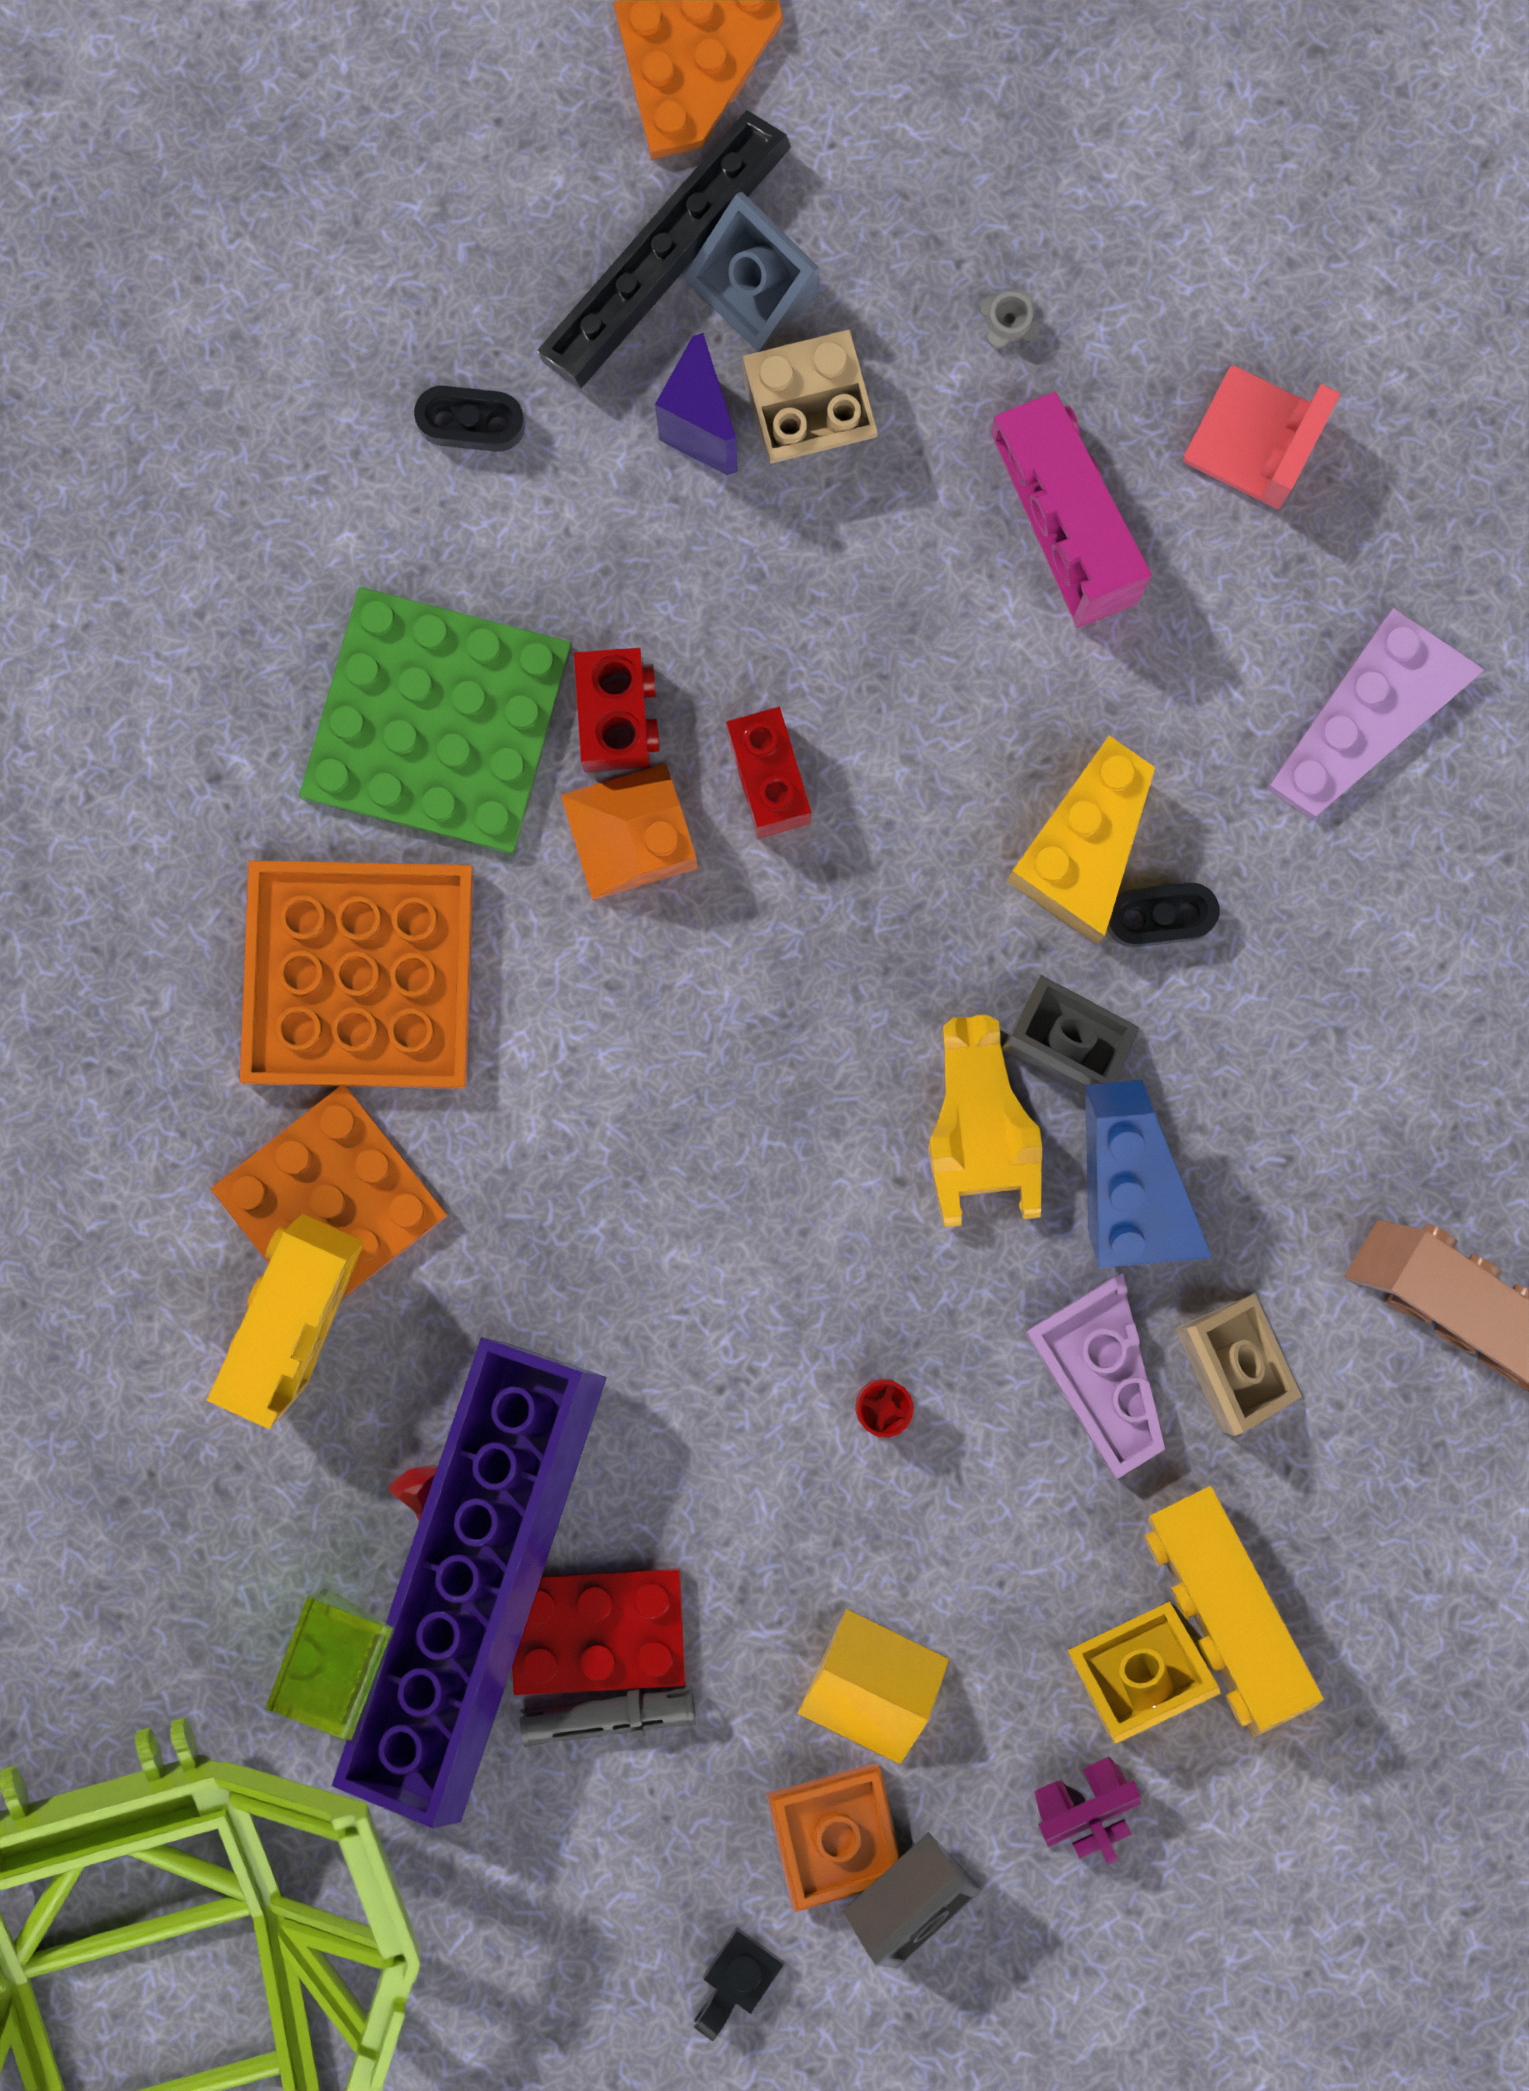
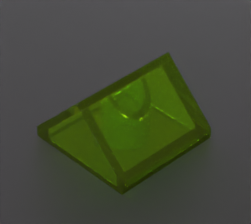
[265,1589,393,1740]

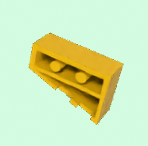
[1007,735,1155,945]
[206,1213,364,1430]

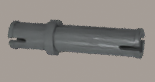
[520,1687,696,1747]

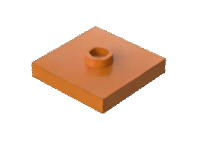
[766,1763,900,1912]

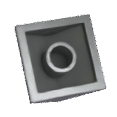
[1001,975,1139,1096]
[843,1832,982,1969]

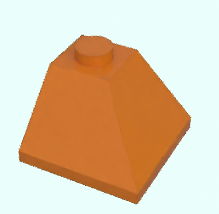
[561,763,698,900]

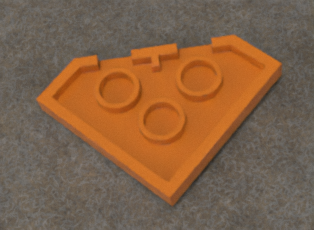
[613,0,783,160]

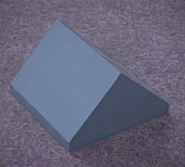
[683,192,820,352]

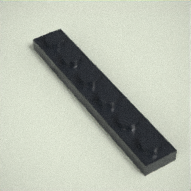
[536,110,791,389]

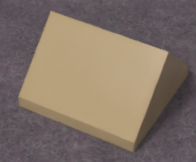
[1175,1293,1302,1436]

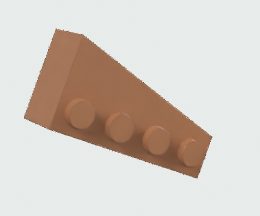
[1344,1220,1529,1392]

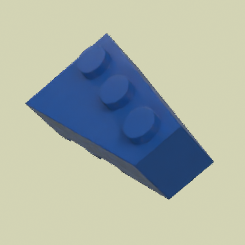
[1085,1080,1212,1268]

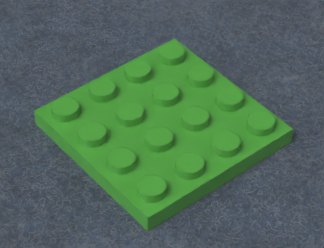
[299,587,572,855]

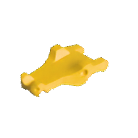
[928,1014,1042,1227]

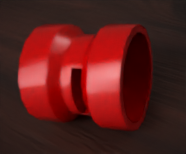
[855,1379,914,1438]

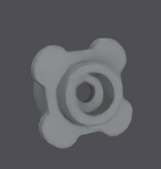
[980,290,1040,349]

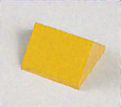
[1067,1601,1221,1744]
[797,1608,949,1764]

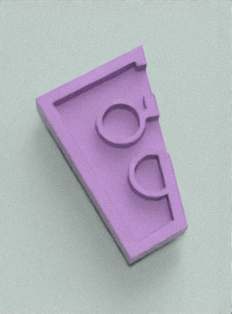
[1024,1273,1165,1479]

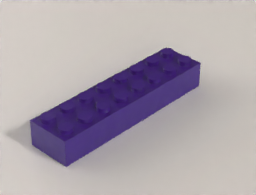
[331,1337,607,1829]

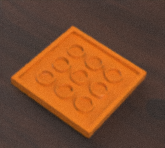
[240,861,474,1089]

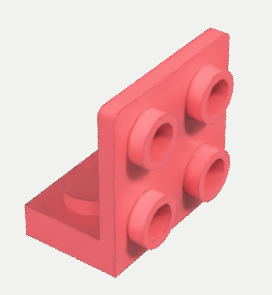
[1183,366,1341,510]

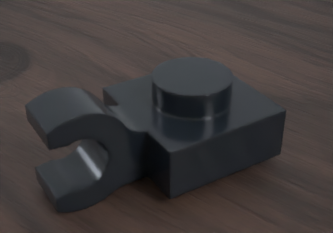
[694,1927,784,2041]

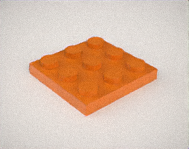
[210,1086,449,1301]

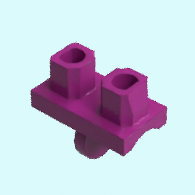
[1034,1757,1142,1865]

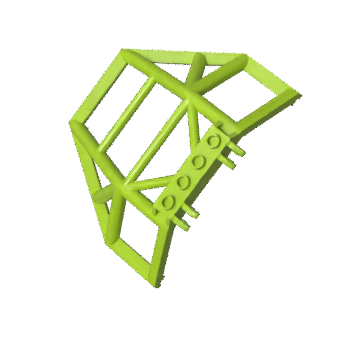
[0,1717,421,2091]

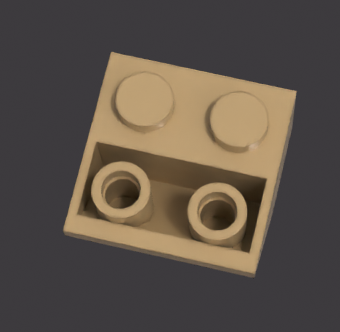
[742,329,878,464]

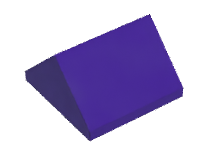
[655,333,737,475]

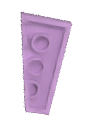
[1267,608,1485,820]

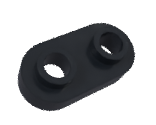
[414,385,525,452]
[1107,883,1220,948]

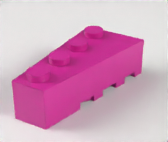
[991,391,1152,629]

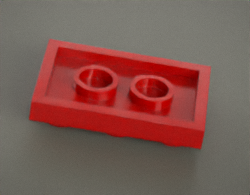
[512,1568,686,1696]

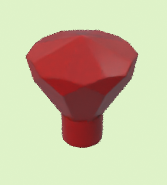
[389,1465,438,1522]

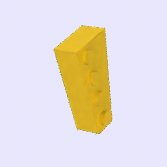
[1143,1486,1324,1738]

